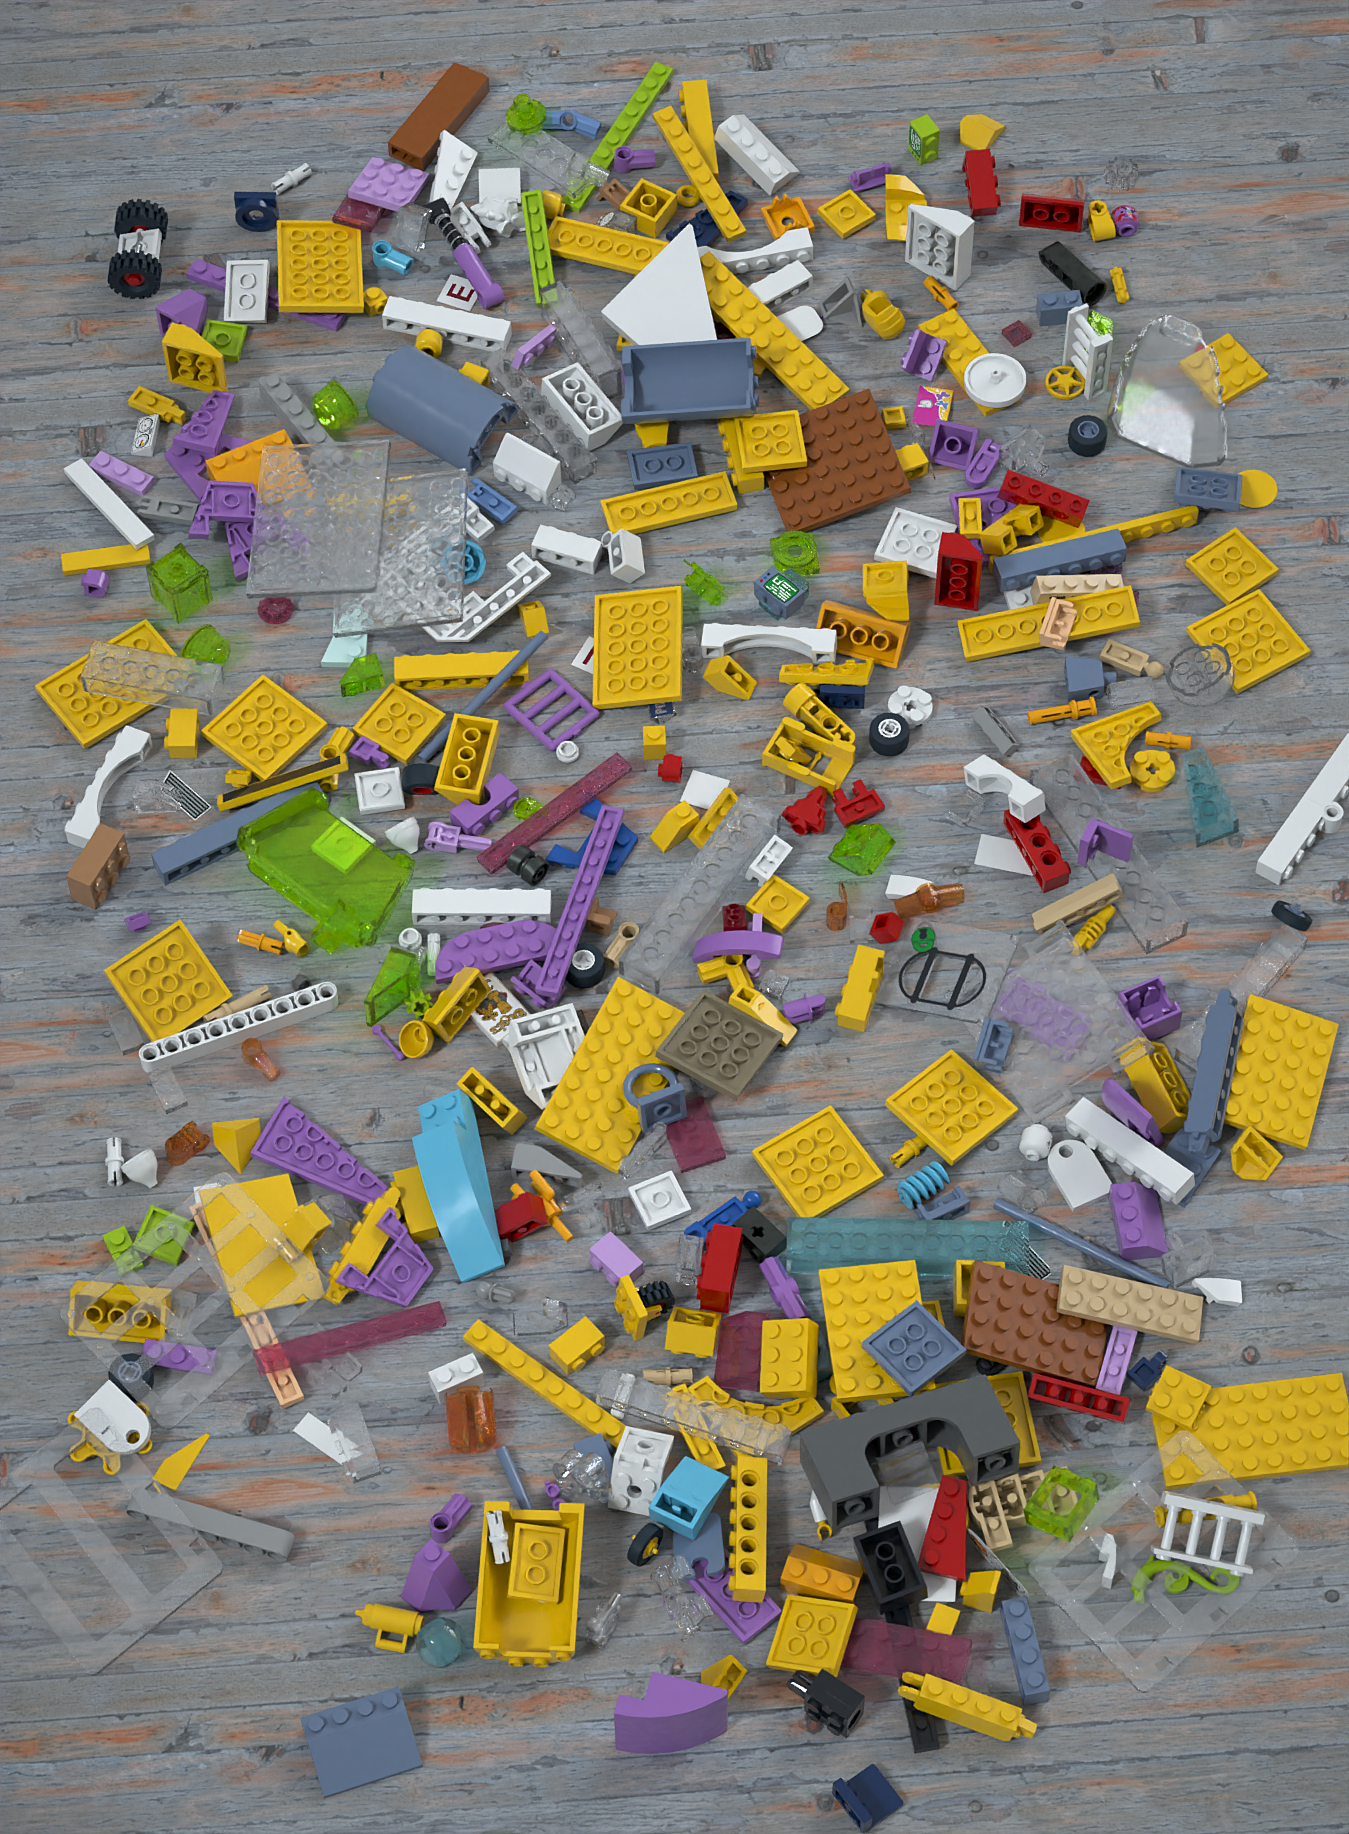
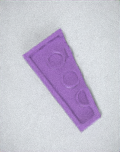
[172,390,235,454]

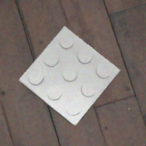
[874,507,958,578]

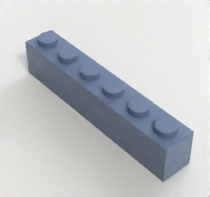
[992,528,1127,592]

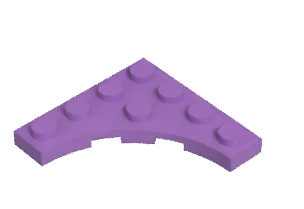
[949,487,1017,567]

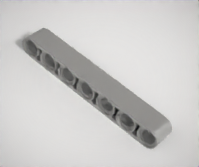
[126,1488,295,1562]

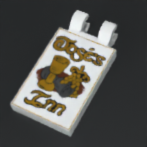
[469,972,531,1052]

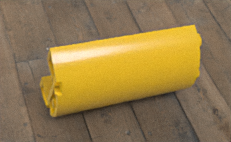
[473,1501,585,1668]

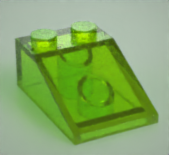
[364,946,422,1027]

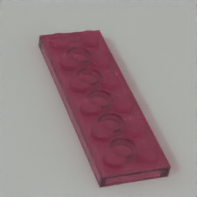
[841,1617,973,1686]

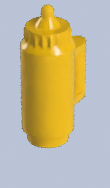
[355,1603,425,1654]

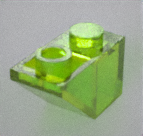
[339,653,385,698]

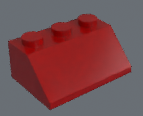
[1019,193,1085,233]

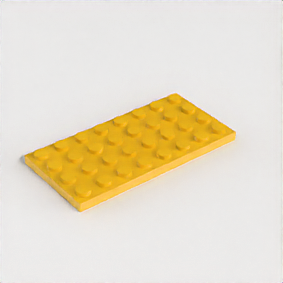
[534,977,685,1174]
[1148,1373,1349,1490]

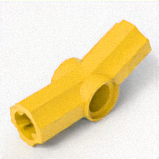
[318,726,355,792]

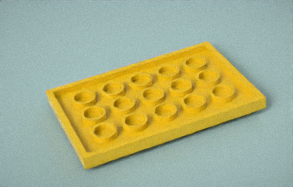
[277,220,364,313]
[593,586,683,710]
[35,619,196,750]
[1224,994,1339,1150]
[818,1260,936,1403]

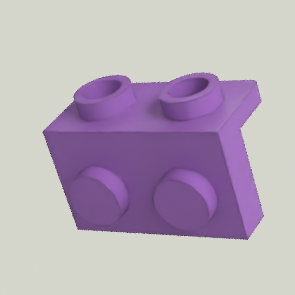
[510,959,568,1009]

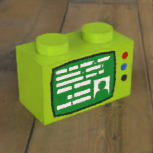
[908,114,940,166]

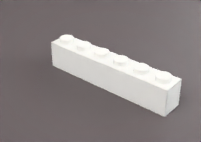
[382,296,512,354]
[412,888,552,925]
[1065,1097,1195,1205]

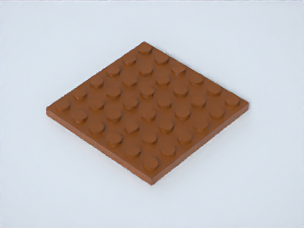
[763,389,911,538]

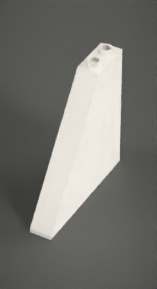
[601,223,717,346]

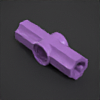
[759,1256,811,1319]

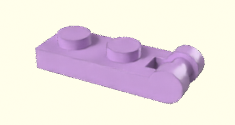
[746,913,762,981]

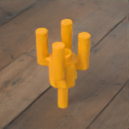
[510,1169,574,1243]

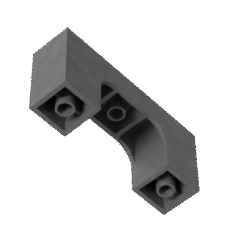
[799,1374,1020,1531]

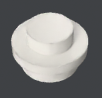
[556,741,579,763]
[399,928,422,951]

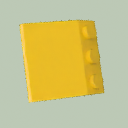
[162,322,229,393]

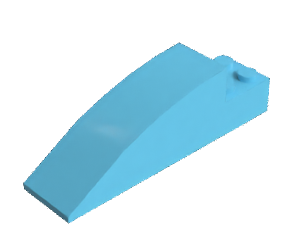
[412,1089,505,1283]

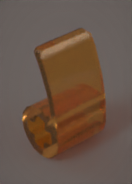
[826,882,848,931]

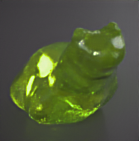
[513,797,551,821]

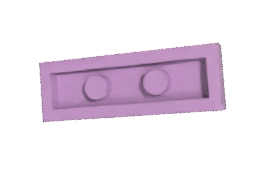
[511,324,557,370]
[88,451,155,497]
[1096,1326,1137,1396]

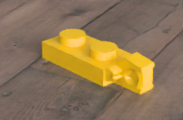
[127,386,186,425]

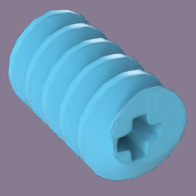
[897,1161,950,1210]

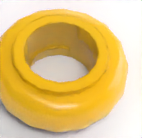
[676,185,700,207]

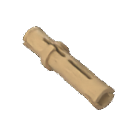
[203,985,272,1022]

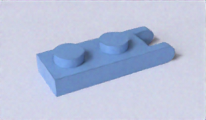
[459,478,517,525]

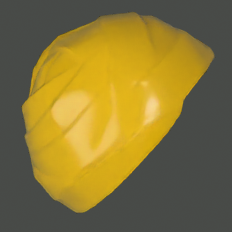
[399,1020,434,1059]

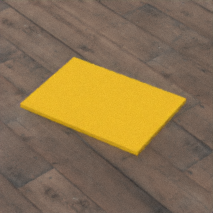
[198,1173,325,1318]

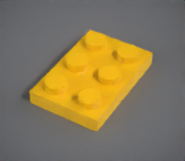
[507,1523,565,1605]

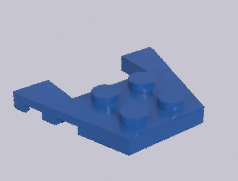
[545,793,638,876]

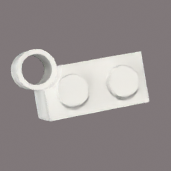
[601,529,645,584]

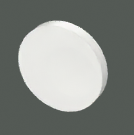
[964,353,1026,408]

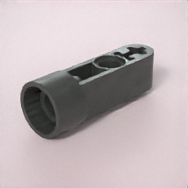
[1038,241,1107,306]

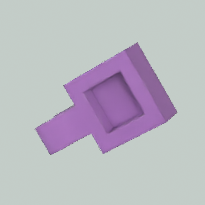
[349,736,390,769]

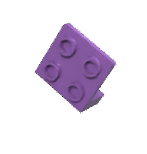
[901,328,948,382]
[1077,818,1134,867]

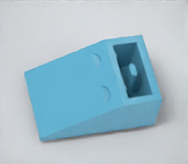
[648,1456,729,1540]

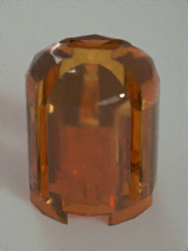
[444,1386,497,1454]

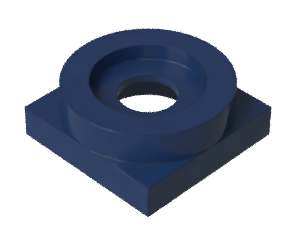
[234,192,280,232]

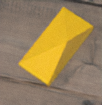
[701,1655,747,1699]

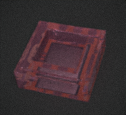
[1002,320,1032,348]

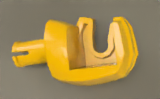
[860,289,905,340]

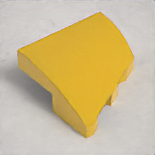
[634,422,670,448]

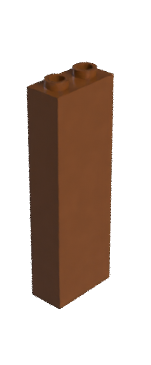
[388,62,490,172]

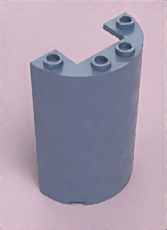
[621,338,759,425]
[365,345,520,476]

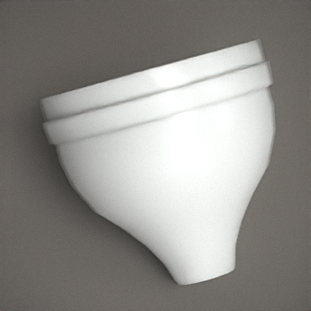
[384,816,420,854]
[121,1148,158,1188]

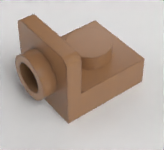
[596,178,630,211]

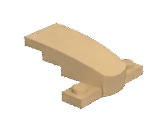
[967,1466,1081,1553]

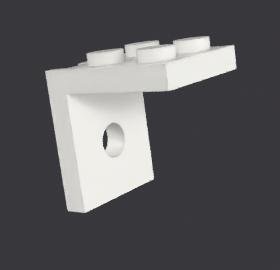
[608,1426,674,1516]

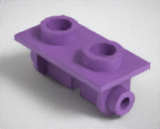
[848,162,892,193]

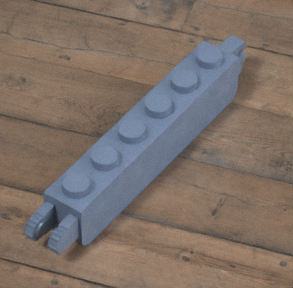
[1184,989,1244,1155]

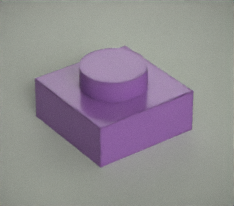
[124,911,152,932]

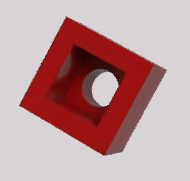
[869,912,904,944]

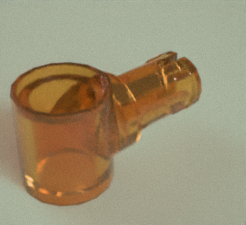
[241,1038,281,1082]

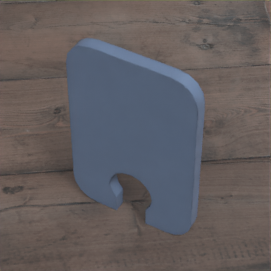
[672,1513,726,1581]

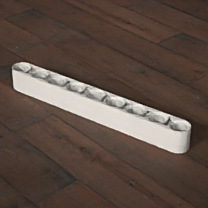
[139,982,339,1073]

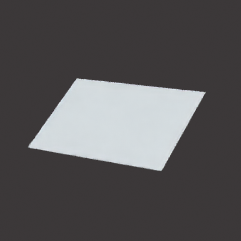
[878,1486,956,1602]

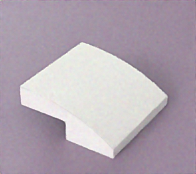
[479,168,521,206]

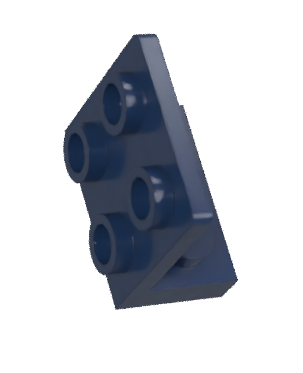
[820,684,865,709]
[832,1764,904,1834]

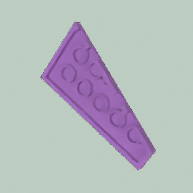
[251,1097,388,1205]

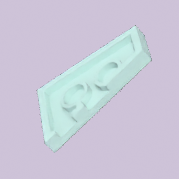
[321,608,369,668]

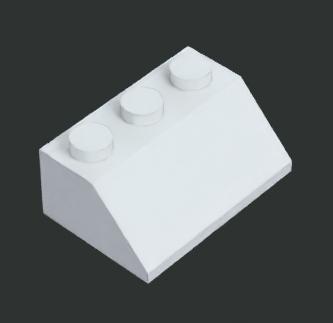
[493,432,562,505]

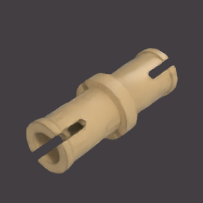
[643,1367,693,1387]

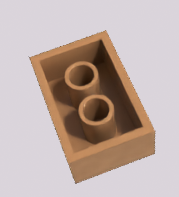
[66,823,130,910]

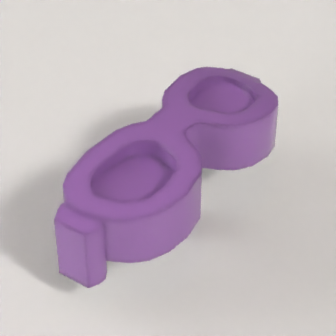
[544,1480,566,1511]

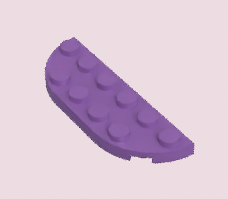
[435,920,557,984]

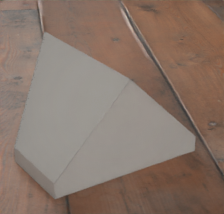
[818,277,862,328]

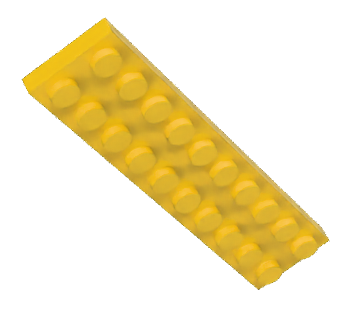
[700,251,850,410]

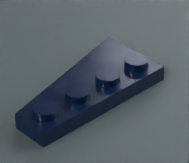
[666,191,748,247]

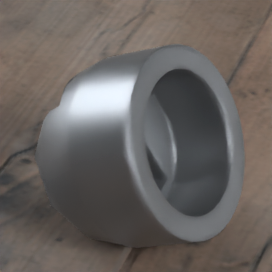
[291,974,312,992]

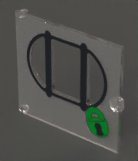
[875,916,1020,1028]

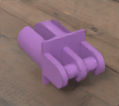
[783,993,826,1024]

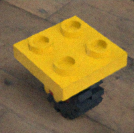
[614,1275,675,1341]

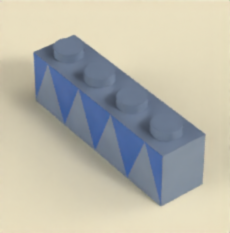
[1000,1596,1050,1706]

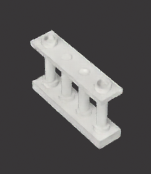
[1062,303,1113,401]
[1150,1491,1265,1577]

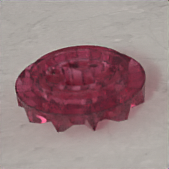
[257,593,293,624]

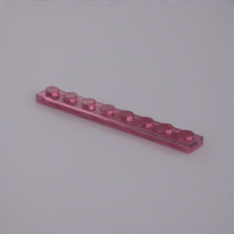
[476,752,632,875]
[253,1301,447,1375]

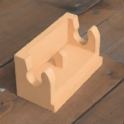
[1039,597,1077,650]

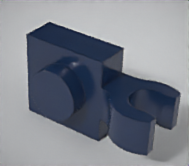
[1127,1350,1168,1392]

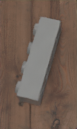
[972,705,1020,755]

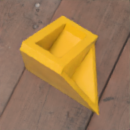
[212,1118,261,1175]

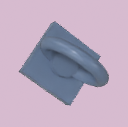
[623,1063,687,1133]

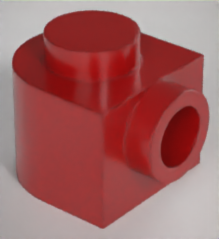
[658,754,683,783]

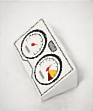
[131,414,160,457]

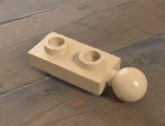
[1099,639,1164,679]

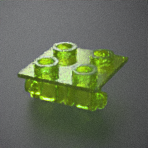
[683,559,728,606]

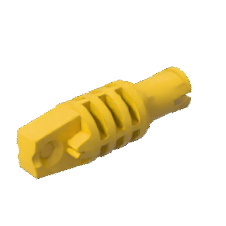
[1071,904,1116,958]

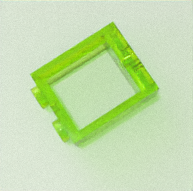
[1023,1465,1099,1543]

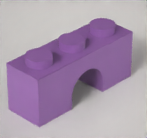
[450,772,519,836]

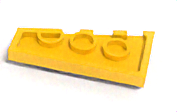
[779,658,874,686]

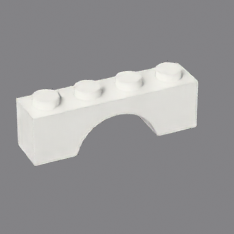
[963,755,1046,823]

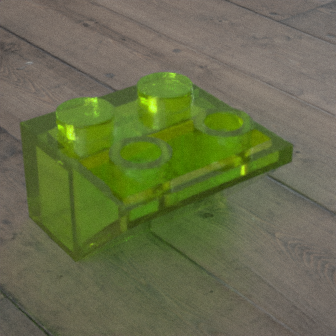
[828,823,896,876]

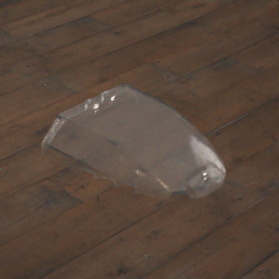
[1107,315,1227,468]

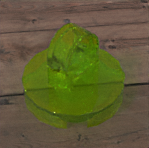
[506,93,547,135]

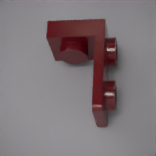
[722,904,747,932]

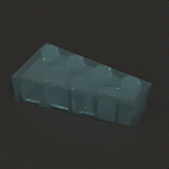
[1182,746,1239,848]

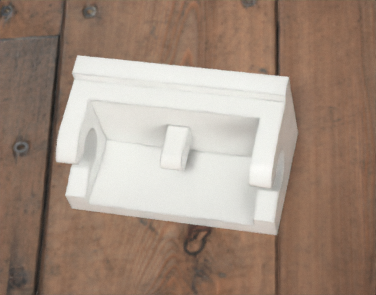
[745,835,793,887]

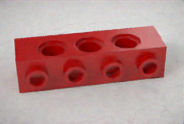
[997,469,1090,528]
[1003,809,1071,893]
[1028,1373,1131,1425]

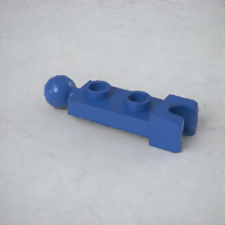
[684,1190,762,1254]

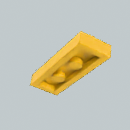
[688,787,743,852]

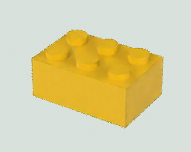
[760,1318,819,1399]

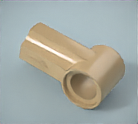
[603,922,640,969]

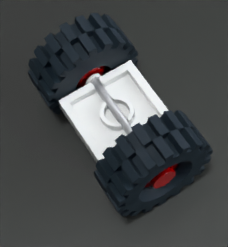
[107,199,168,299]

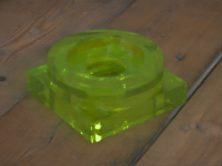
[770,531,820,577]

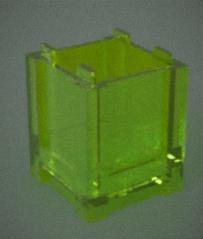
[146,543,213,624]

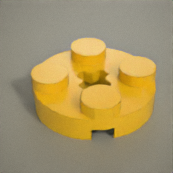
[1129,750,1175,793]

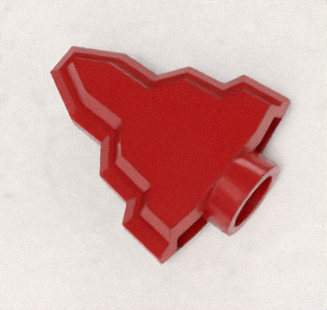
[781,786,827,835]

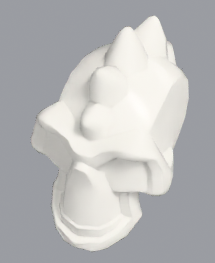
[470,197,526,238]

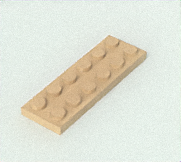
[1056,1265,1203,1344]

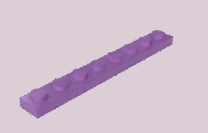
[186,259,346,332]

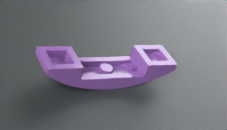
[692,930,784,962]

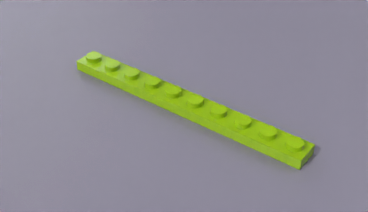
[562,62,674,214]

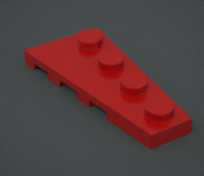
[918,1475,967,1582]

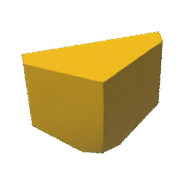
[960,114,1005,150]
[1230,1125,1283,1181]

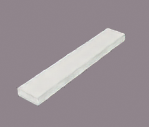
[64,458,155,550]

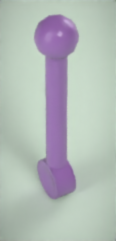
[372,1025,405,1061]

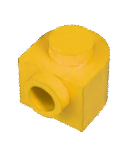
[363,287,388,317]

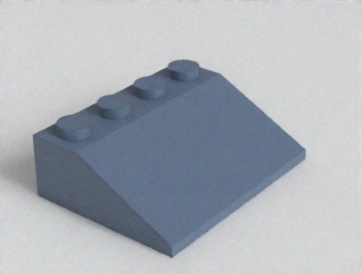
[300,1686,423,1798]

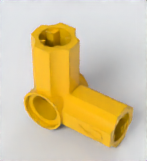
[697,954,754,992]

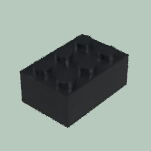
[853,1520,928,1615]

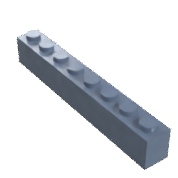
[151,781,328,886]

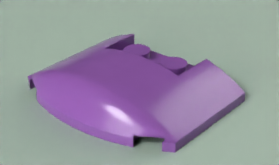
[1101,1078,1165,1147]

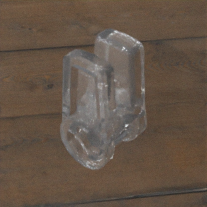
[682,626,702,672]

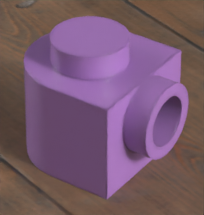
[81,569,110,598]

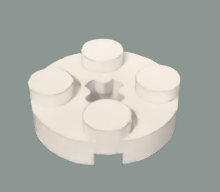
[888,685,933,729]

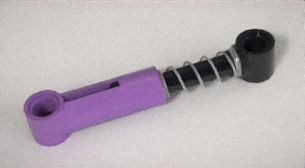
[423,197,505,309]

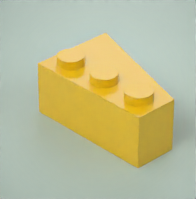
[834,944,885,1032]

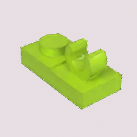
[102,1226,144,1278]

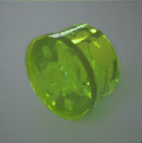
[312,380,359,430]
[180,624,231,676]

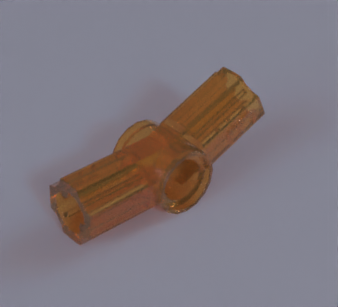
[893,883,965,920]

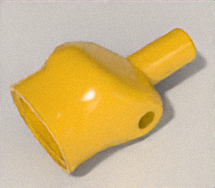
[273,920,310,958]

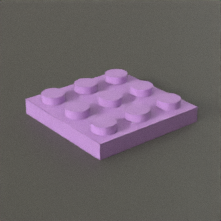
[348,157,430,214]

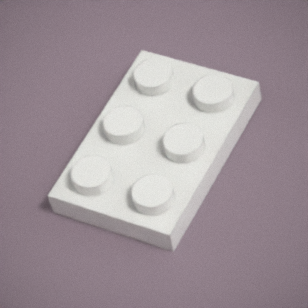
[224,260,270,324]

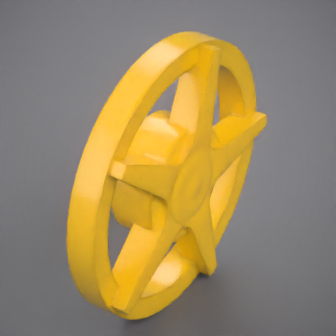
[1045,366,1085,400]

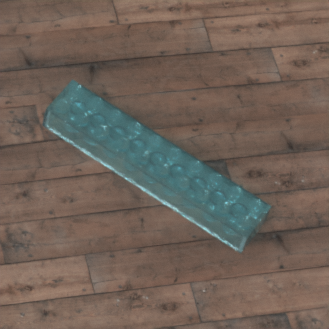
[786,1217,1029,1276]

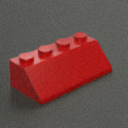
[934,532,983,611]

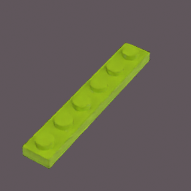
[521,189,558,307]

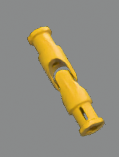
[1154,1491,1257,1528]

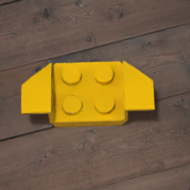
[885,174,927,242]
[863,560,909,621]

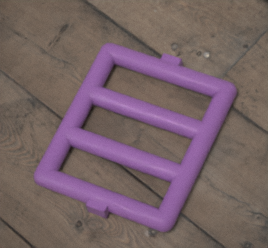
[503,669,600,751]

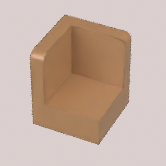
[587,898,617,936]

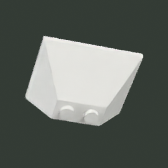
[509,1003,585,1109]

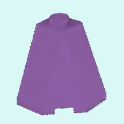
[156,288,208,336]
[401,1539,472,1613]

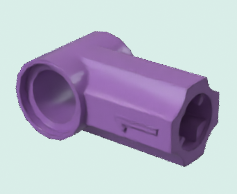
[614,146,655,174]
[430,1493,473,1543]

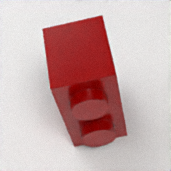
[494,1192,548,1243]

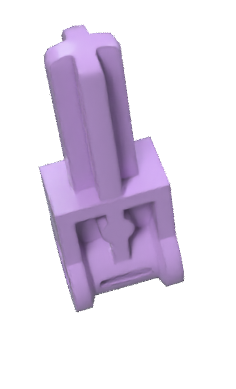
[424,821,492,853]

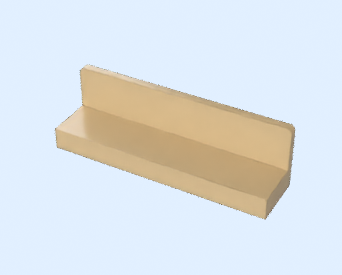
[1032,873,1125,938]

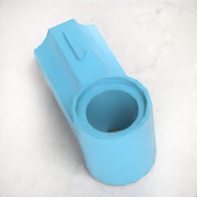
[372,240,413,275]

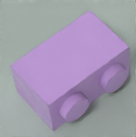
[589,1231,644,1287]

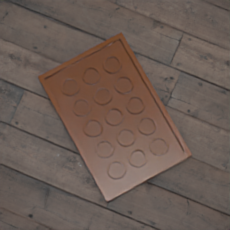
[961,1260,1107,1389]

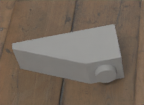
[511,1142,583,1189]

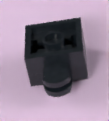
[786,1669,865,1738]

